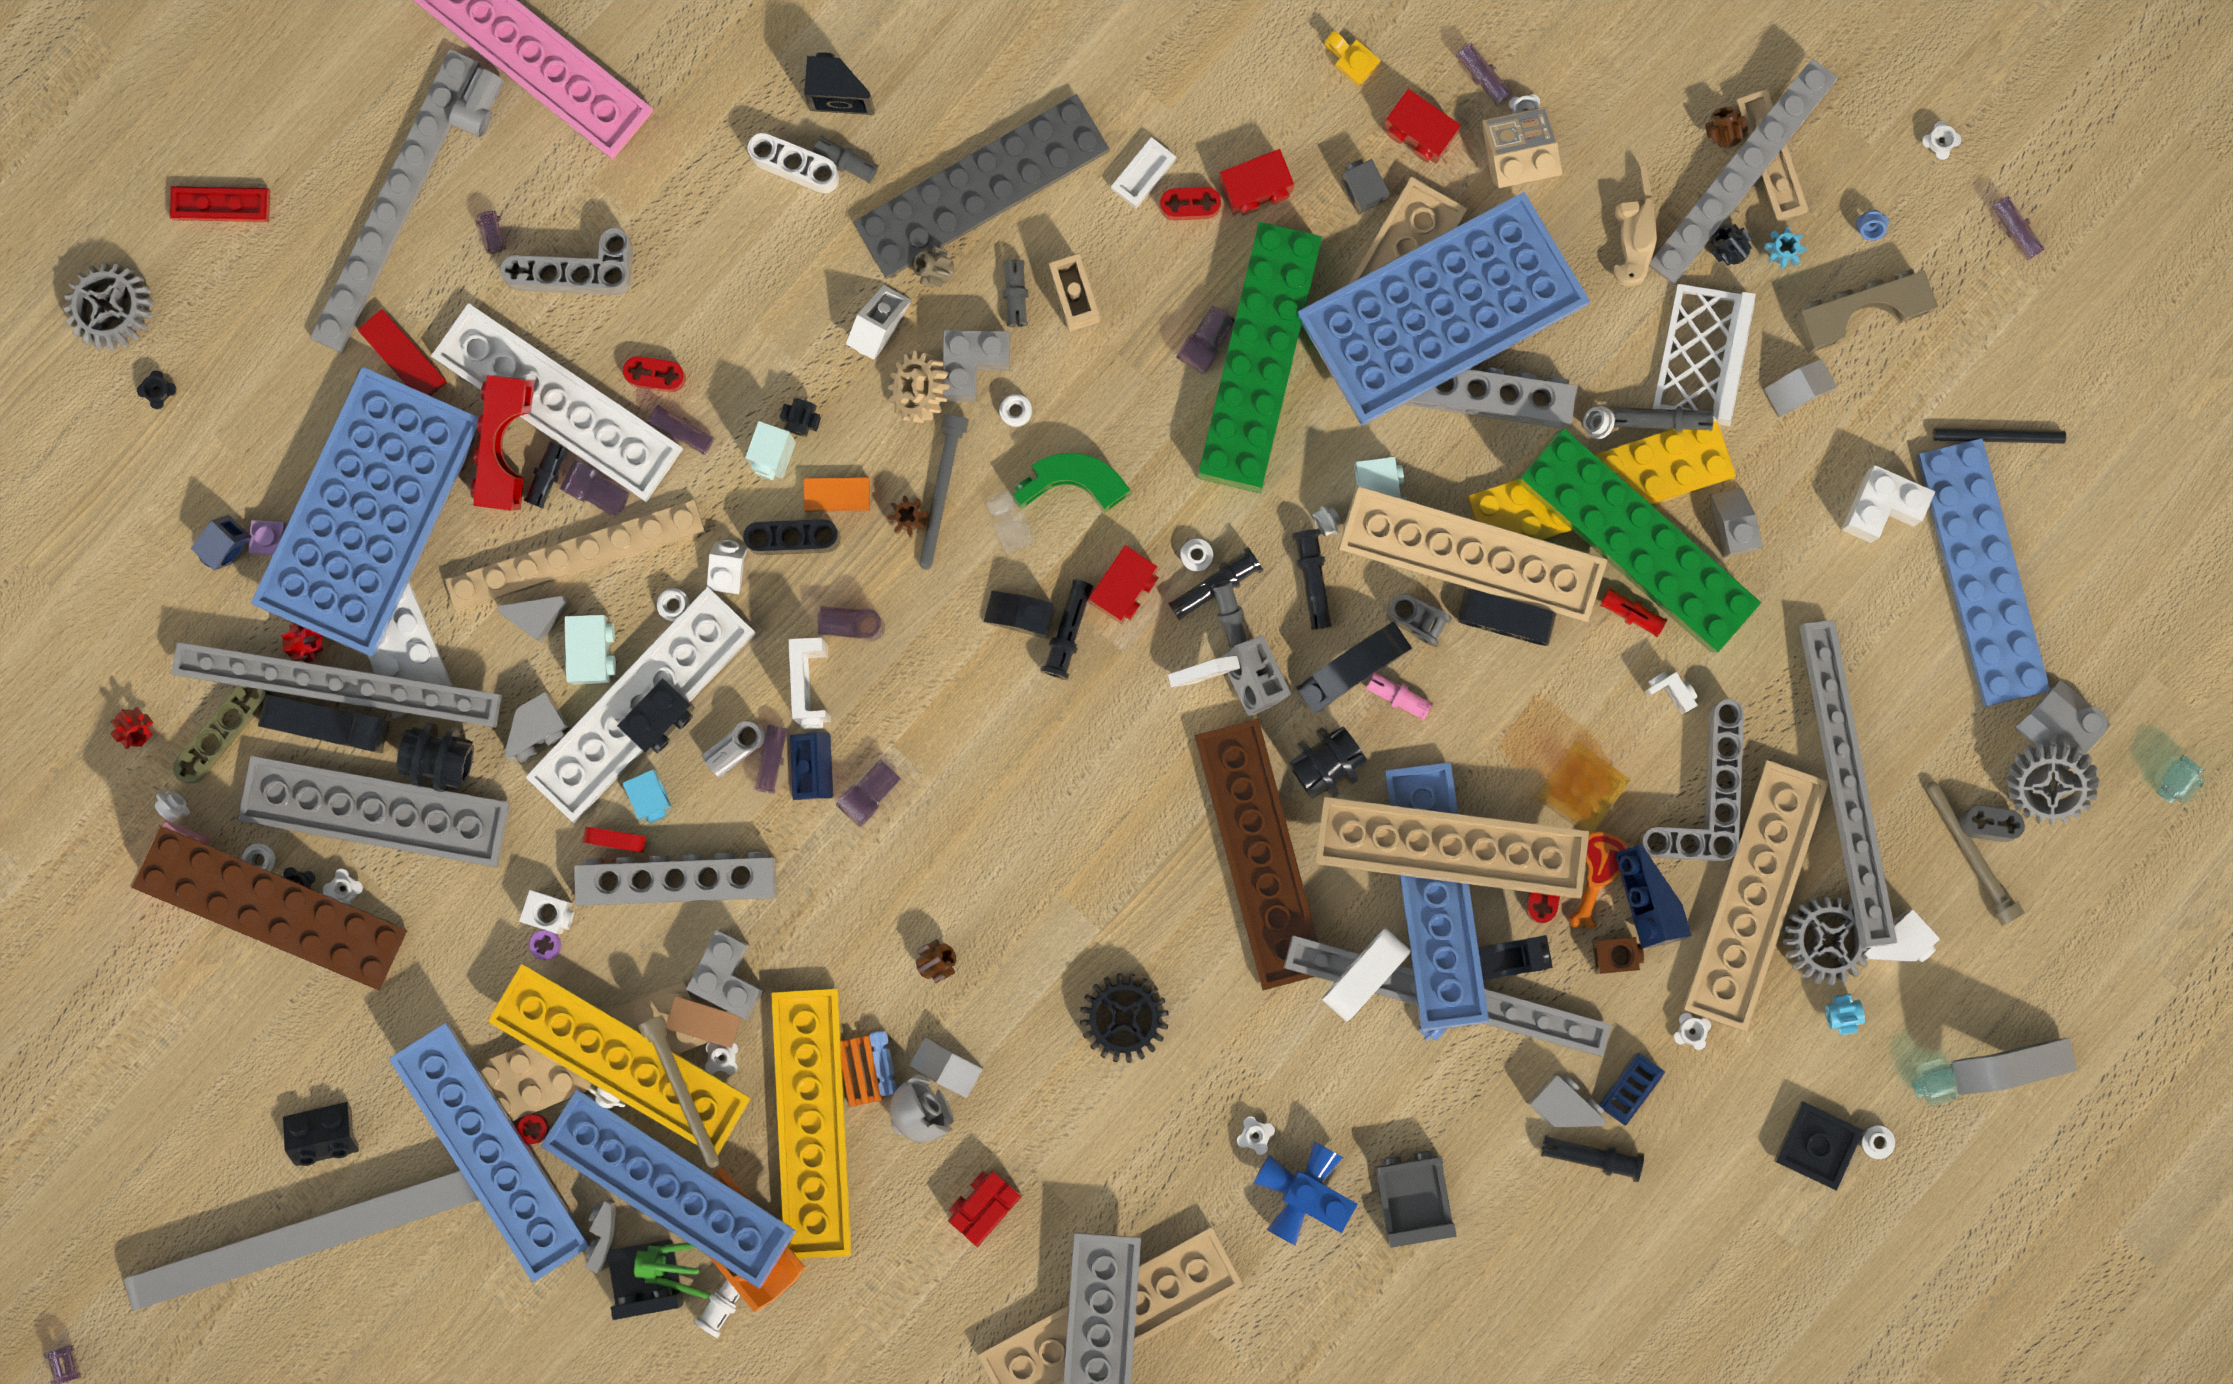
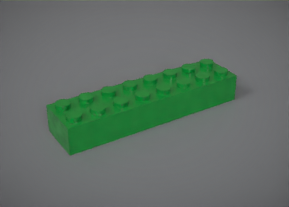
[1198,222,1322,494]
[1515,428,1762,652]

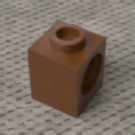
[1592,937,1644,974]

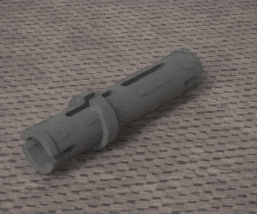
[1613,406,1714,433]

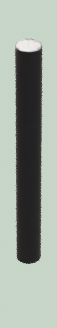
[1933,428,2066,444]

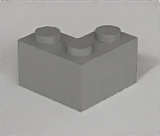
[943,330,1010,402]
[686,930,764,1020]

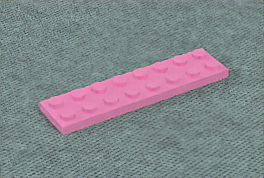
[413,0,653,160]

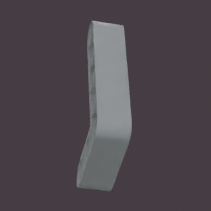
[1638,699,1744,862]

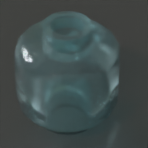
[2154,754,2205,804]
[1911,1058,1960,1106]

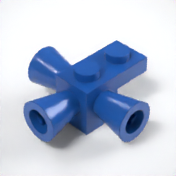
[1253,1141,1358,1246]

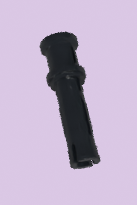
[1292,529,1332,630]
[1168,546,1264,621]
[1040,579,1093,680]
[1541,1135,1644,1182]

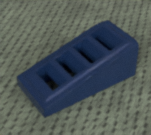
[1599,1052,1665,1126]

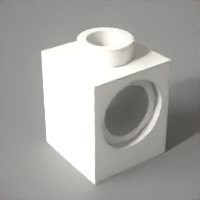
[519,890,574,934]

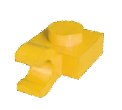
[1324,30,1381,87]

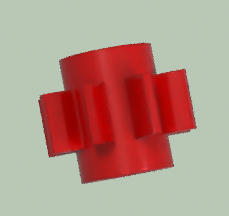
[281,624,323,663]
[110,707,153,749]

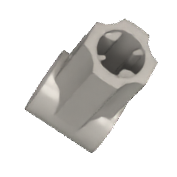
[449,68,504,138]
[702,721,766,778]

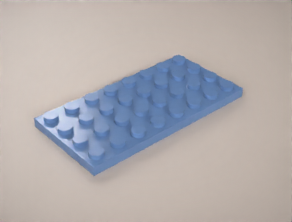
[1297,192,1590,426]
[251,367,479,657]

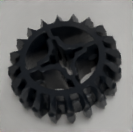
[1080,973,1169,1063]

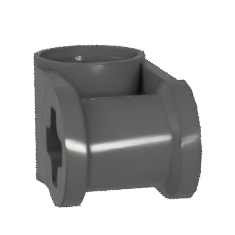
[1386,594,1452,647]

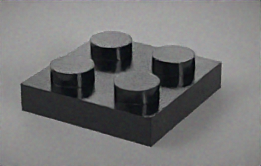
[1774,1101,1864,1191]

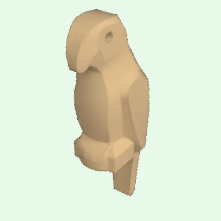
[1613,165,1657,287]

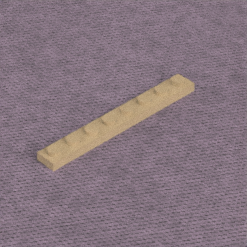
[445,500,706,612]

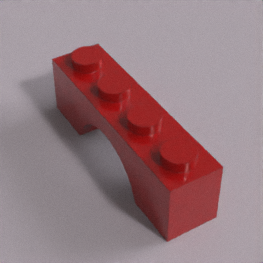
[470,375,535,511]

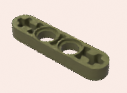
[173,686,270,784]

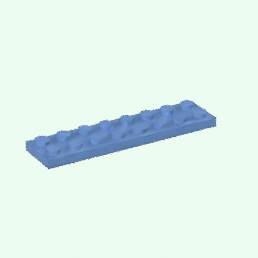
[1916,439,2050,707]
[1385,762,1489,1031]
[389,1022,590,1282]
[541,1089,797,1288]

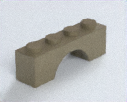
[1795,269,1938,354]

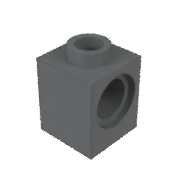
[1341,159,1390,214]

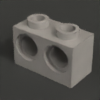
[1221,635,1291,717]

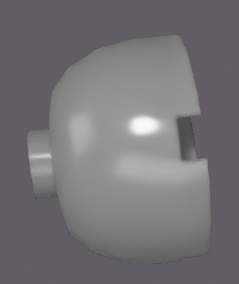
[890,1075,954,1143]

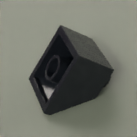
[804,52,875,115]

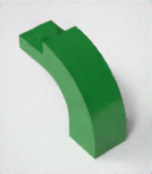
[1013,453,1131,514]

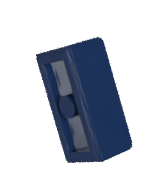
[790,732,833,800]

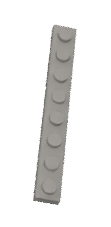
[1649,59,1838,285]

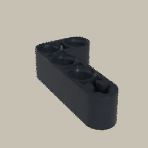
[258,694,390,754]

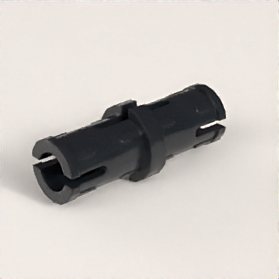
[524,441,568,509]

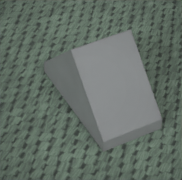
[1763,359,1837,417]
[498,596,569,643]
[909,1037,983,1098]

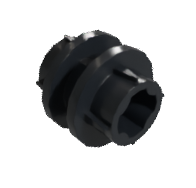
[397,722,474,792]
[1288,727,1367,798]

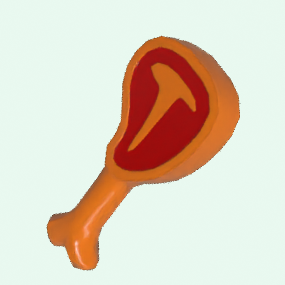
[1569,832,1629,929]

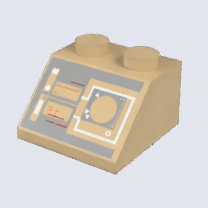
[1481,107,1563,188]

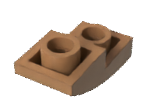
[666,996,742,1048]

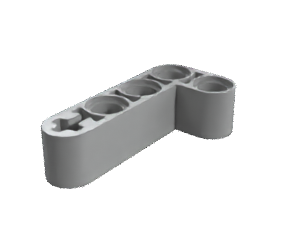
[500,228,633,295]
[1952,1038,2077,1095]

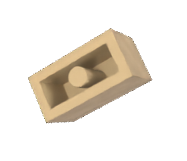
[1049,253,1100,332]

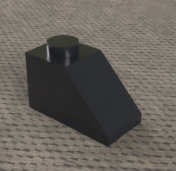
[983,591,1055,639]

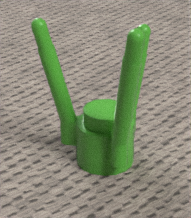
[634,1242,711,1299]

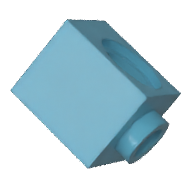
[623,770,673,823]

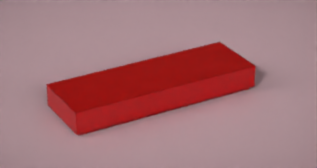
[169,186,270,222]
[358,309,447,396]

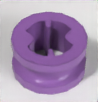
[529,930,561,960]

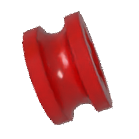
[517,1114,550,1144]

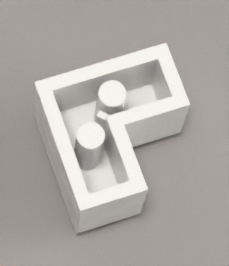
[1841,465,1935,543]

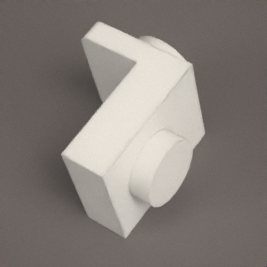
[707,540,747,594]
[1644,671,1698,715]

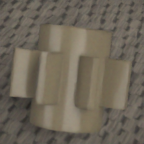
[913,246,954,288]

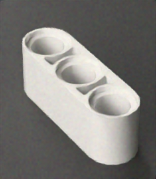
[748,133,839,193]
[1322,928,1411,1022]

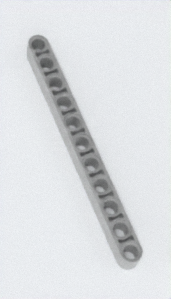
[123,1171,479,1311]

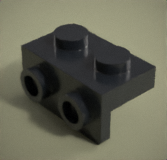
[617,678,695,755]
[283,1102,359,1166]

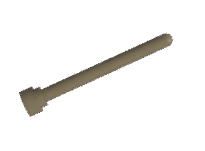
[1926,782,2025,926]
[638,1015,719,1168]

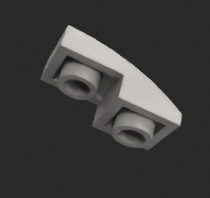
[585,1199,616,1273]

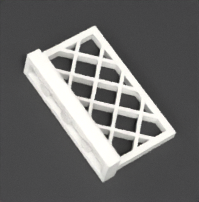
[1653,284,1756,427]

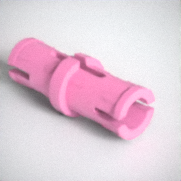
[1366,672,1433,721]

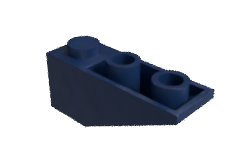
[1614,844,1692,949]

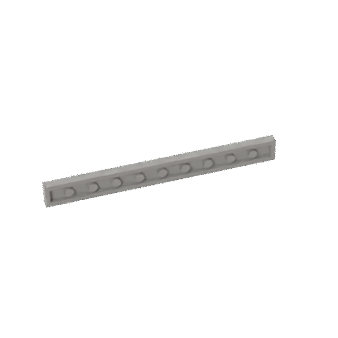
[310,49,481,353]
[1799,620,1897,949]
[171,642,502,728]
[1283,936,1611,1057]

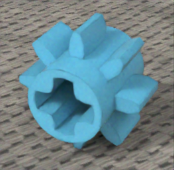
[1763,227,1807,270]
[1825,994,1865,1035]

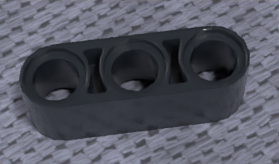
[743,519,841,555]
[1457,589,1557,646]

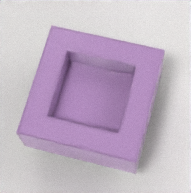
[249,520,287,555]

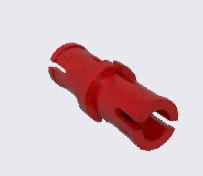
[1599,588,1668,637]

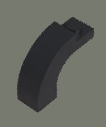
[1296,622,1413,715]
[1478,935,1553,980]

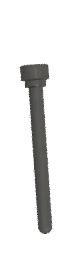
[919,414,969,570]

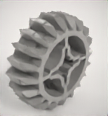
[63,263,154,351]
[2007,738,2099,826]
[1783,896,1869,985]

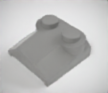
[2014,680,2110,770]

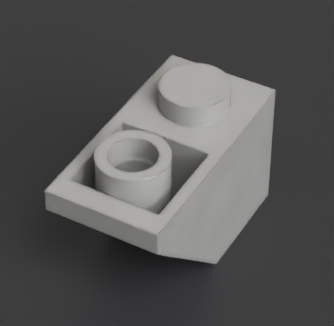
[504,692,570,763]
[1527,1074,1606,1127]

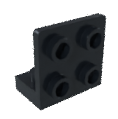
[607,1239,684,1320]

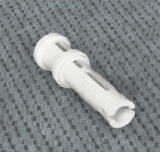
[693,1280,740,1338]

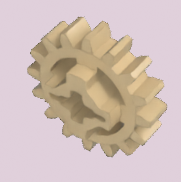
[888,351,949,423]

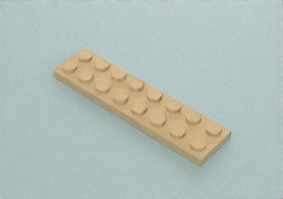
[1337,486,1608,622]
[1682,760,1829,1032]
[1315,797,1589,899]
[476,981,709,1122]
[977,1226,1244,1384]

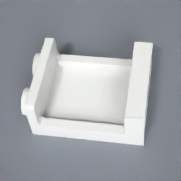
[789,638,831,729]

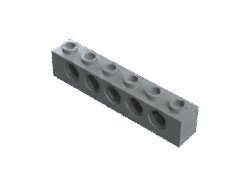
[1402,367,1577,429]
[574,852,777,906]

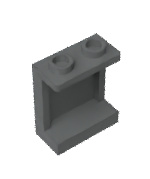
[1375,1150,1457,1248]

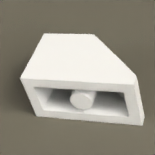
[846,285,911,359]
[1861,909,1940,962]

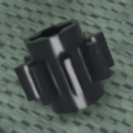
[1711,224,1752,266]
[779,398,821,437]

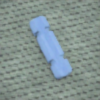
[869,1030,897,1096]

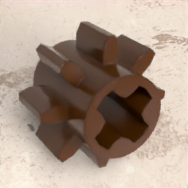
[1705,107,1748,148]
[887,495,929,538]
[916,939,957,983]

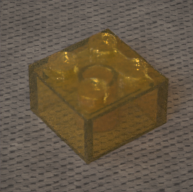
[1534,741,1631,835]

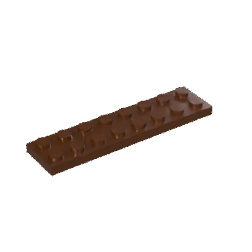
[1195,719,1318,991]
[130,824,408,991]

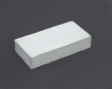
[1111,137,1177,209]
[1168,656,1240,688]

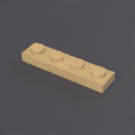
[1736,88,1809,223]

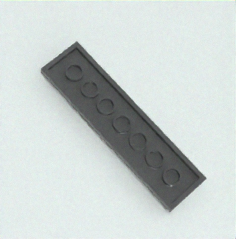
[853,94,1109,280]

